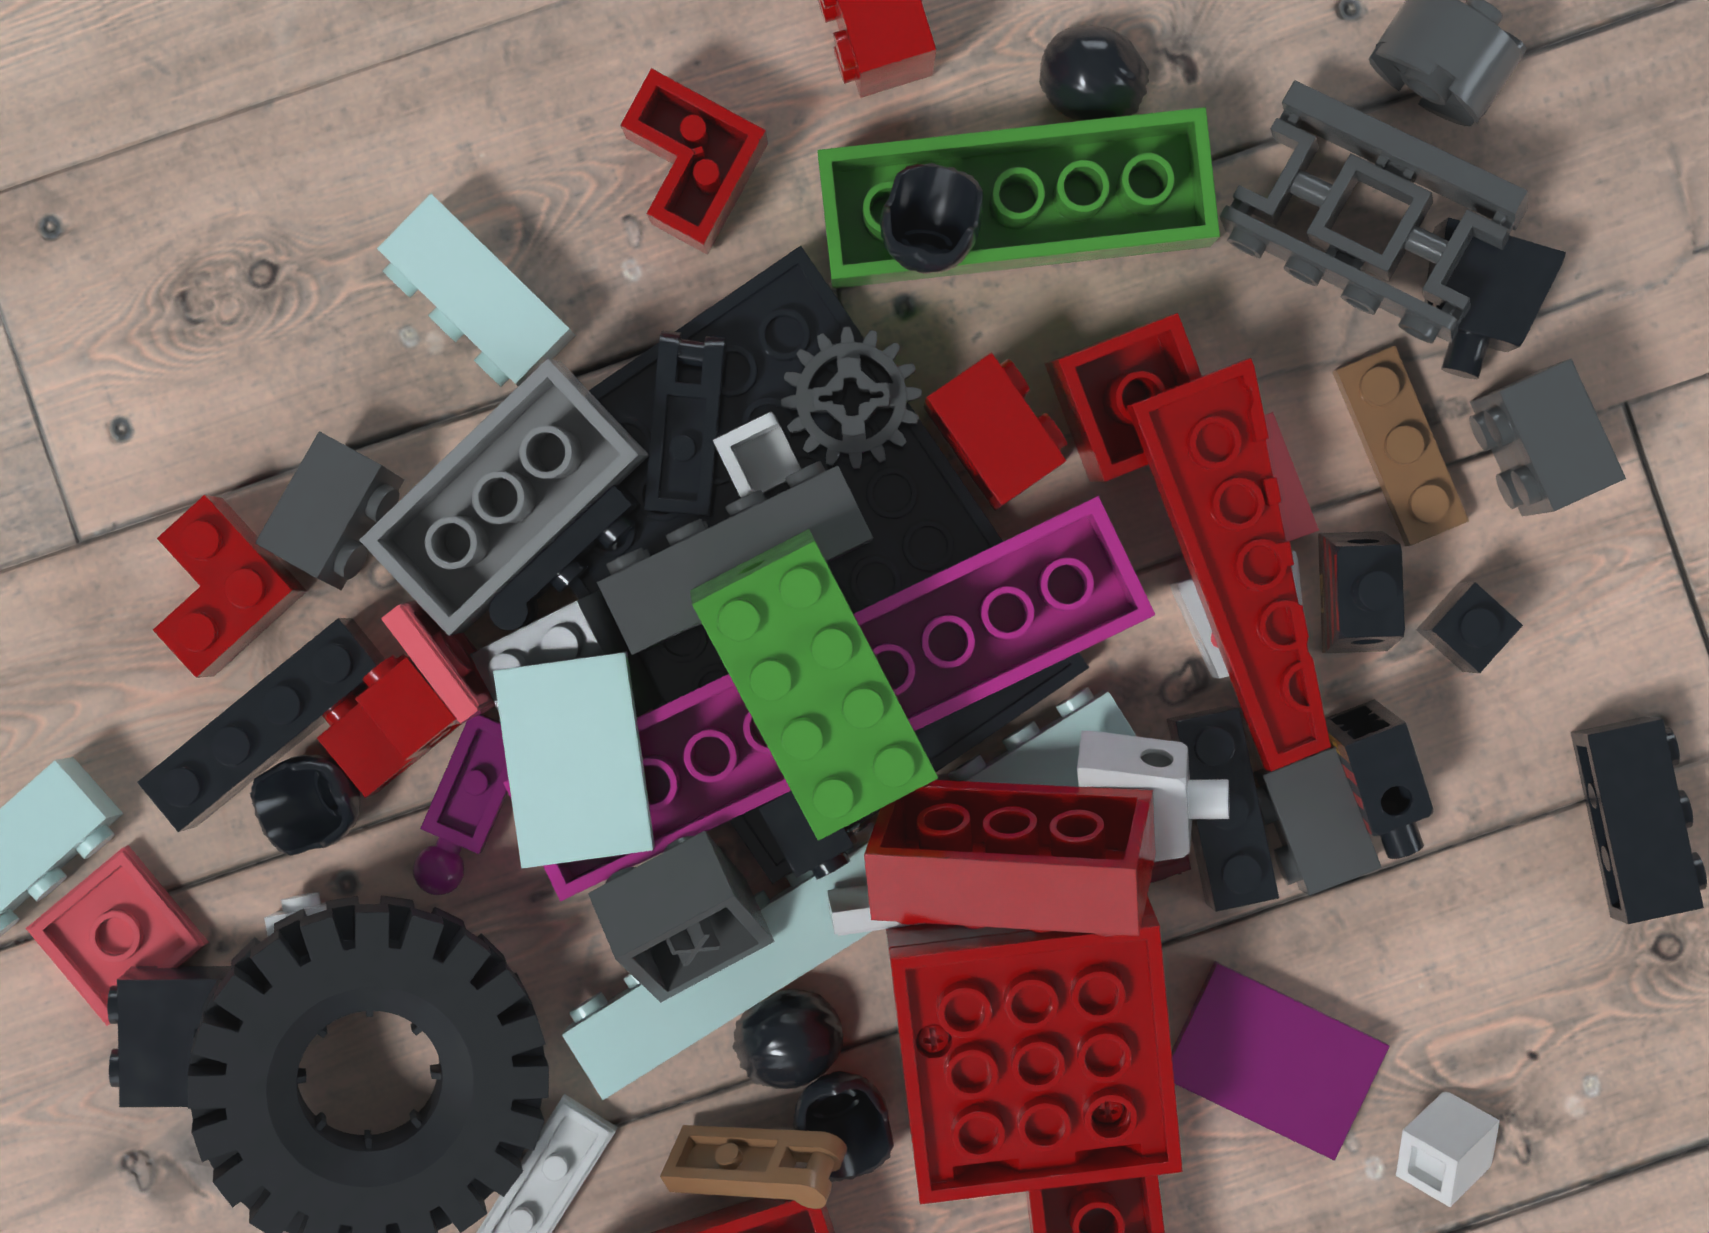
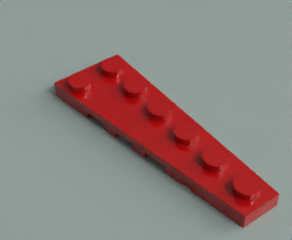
[1127,358,1331,772]

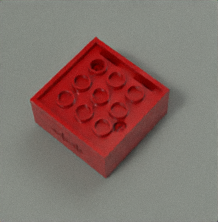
[886,895,1183,1205]

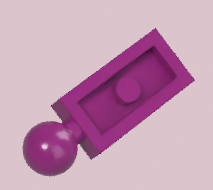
[413,714,509,895]

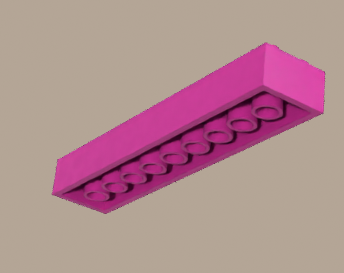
[503,496,1156,902]

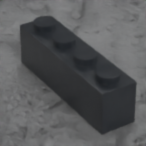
[137,618,385,832]

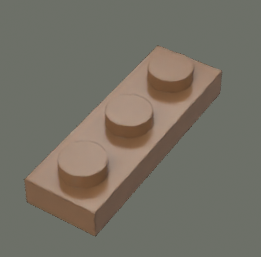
[1332,346,1469,546]

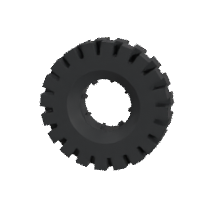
[188,895,549,1233]

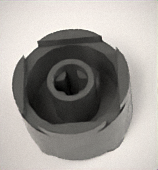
[1369,0,1527,126]

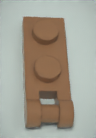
[660,1125,847,1209]

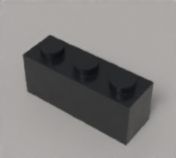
[1167,706,1279,912]
[1570,716,1707,924]

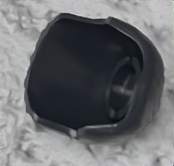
[1039,25,1149,121]
[880,163,984,274]
[250,754,360,856]
[732,989,843,1089]
[793,1071,894,1182]

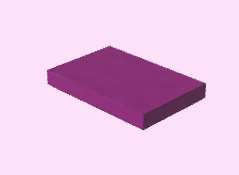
[1172,961,1390,1161]

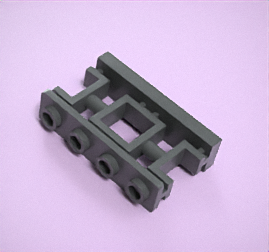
[1219,80,1528,343]

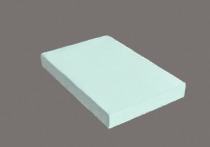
[493,652,655,869]

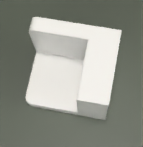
[713,412,801,498]
[1396,1092,1500,1207]

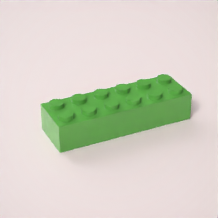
[817,107,1220,289]

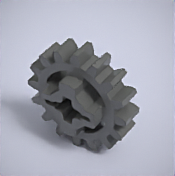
[781,327,922,469]

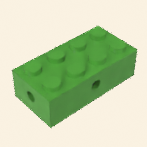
[690,529,938,841]

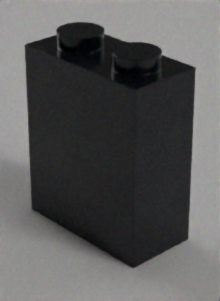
[107,966,231,1107]

